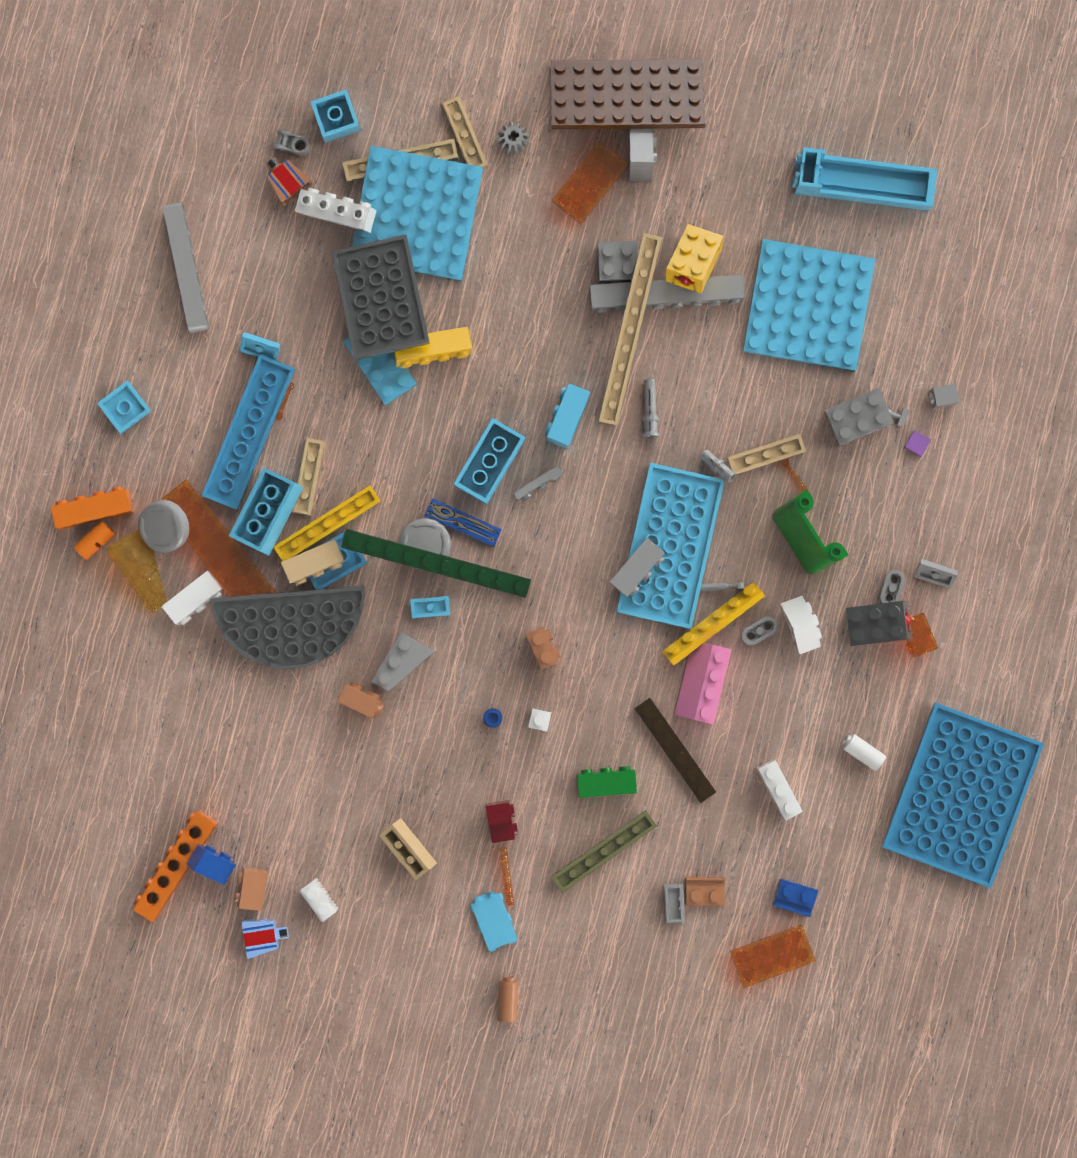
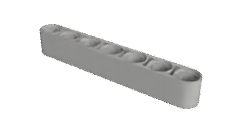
[163,202,209,334]

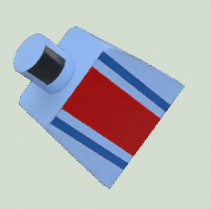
[242,919,289,959]

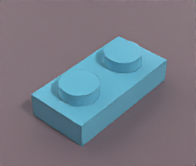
[239,332,280,361]
[410,596,450,619]

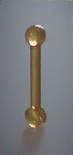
[276,382,294,420]
[781,459,808,492]

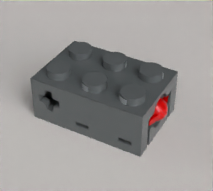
[846,601,913,646]

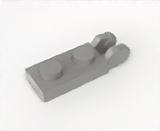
[514,467,562,502]

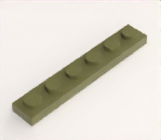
[551,810,657,893]

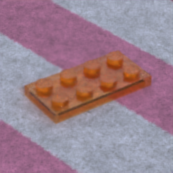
[551,141,629,224]
[729,924,816,988]

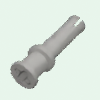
[642,379,660,438]

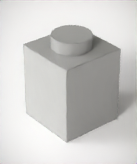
[928,384,959,408]

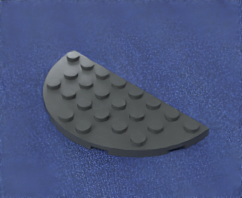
[210,586,365,669]

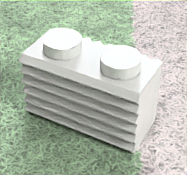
[299,878,338,922]

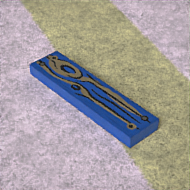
[424,498,502,547]

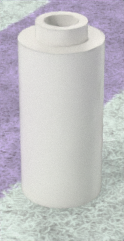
[842,734,886,772]

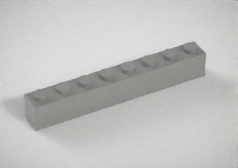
[590,275,745,313]

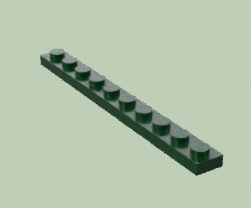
[340,528,531,598]

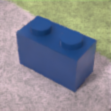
[187,844,236,885]

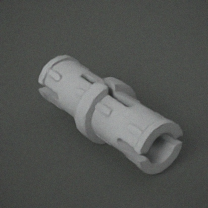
[700,449,736,483]

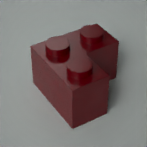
[486,800,518,843]

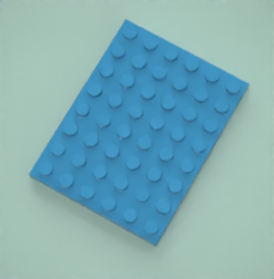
[881,703,1044,888]

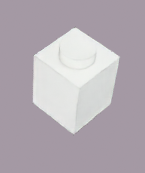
[528,708,551,731]

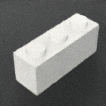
[162,571,224,625]
[756,759,803,821]

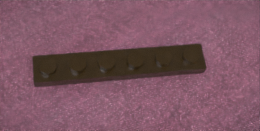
[634,698,716,803]

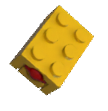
[666,224,724,294]

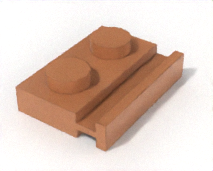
[686,877,725,906]

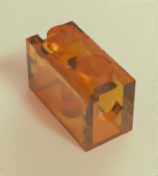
[906,613,938,657]

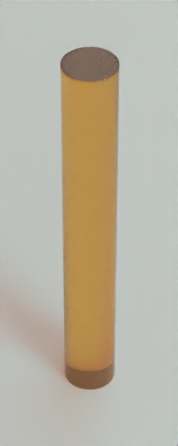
[499,847,515,906]

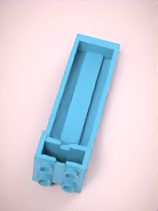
[792,147,937,211]

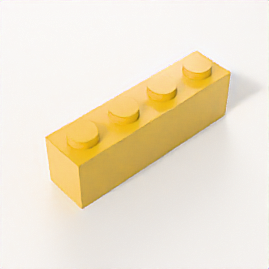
[393,327,472,368]

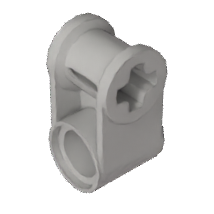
[272,129,311,158]

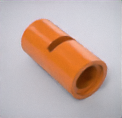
[73,521,115,560]

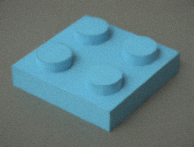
[97,380,152,434]

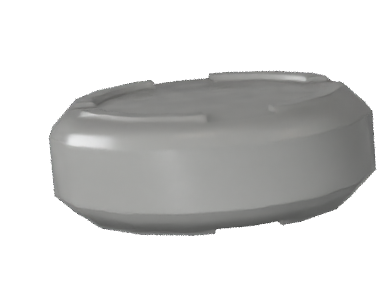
[138,500,189,553]
[399,518,452,571]

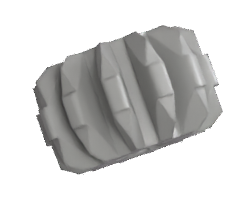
[498,122,530,155]

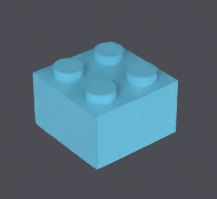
[311,89,361,143]

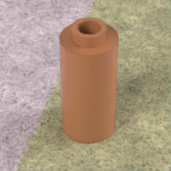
[498,977,519,1022]

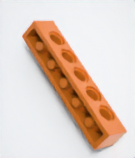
[133,810,219,922]

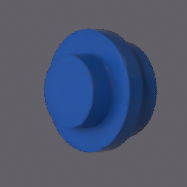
[483,708,502,728]

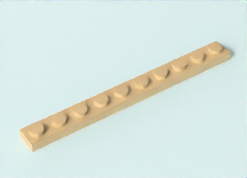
[598,233,662,426]

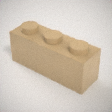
[281,539,345,586]
[379,818,437,881]

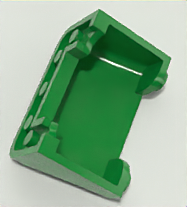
[773,489,849,574]

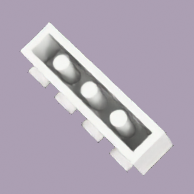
[295,187,377,233]

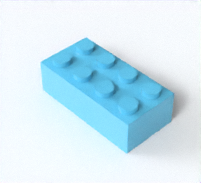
[454,418,526,505]
[229,467,304,556]

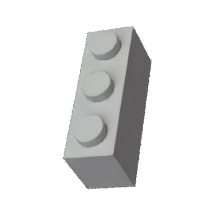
[609,538,665,597]

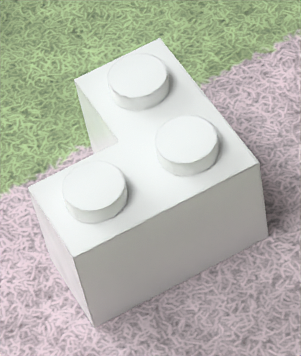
[780,596,822,655]

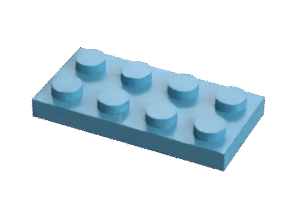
[343,338,417,406]

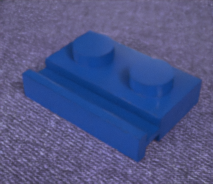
[773,878,819,917]

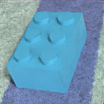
[545,383,590,449]

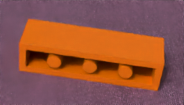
[50,486,134,530]

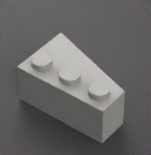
[371,632,435,691]

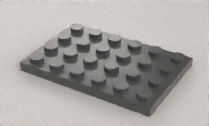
[332,234,430,361]

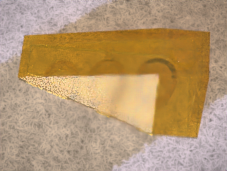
[106,530,167,614]

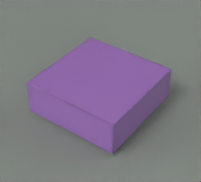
[904,431,931,457]

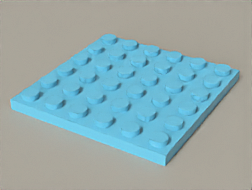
[352,146,483,281]
[743,239,875,372]

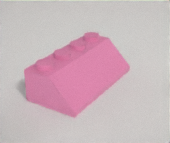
[674,643,731,724]

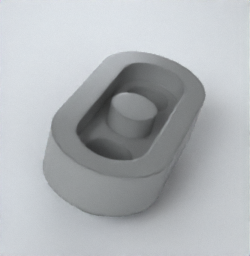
[879,570,905,603]
[741,616,778,645]

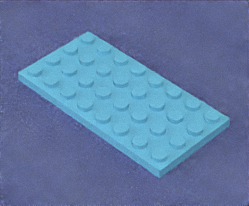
[616,463,725,629]

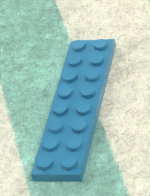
[201,354,296,510]

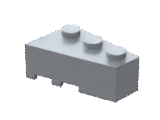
[628,129,657,183]

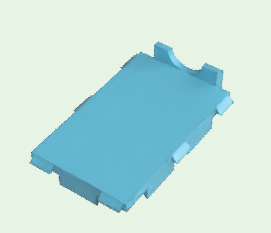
[470,890,518,952]

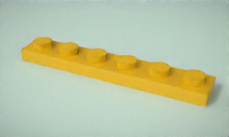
[274,485,381,561]
[662,582,765,666]

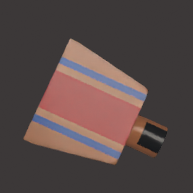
[267,157,312,207]

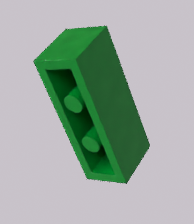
[577,766,637,798]

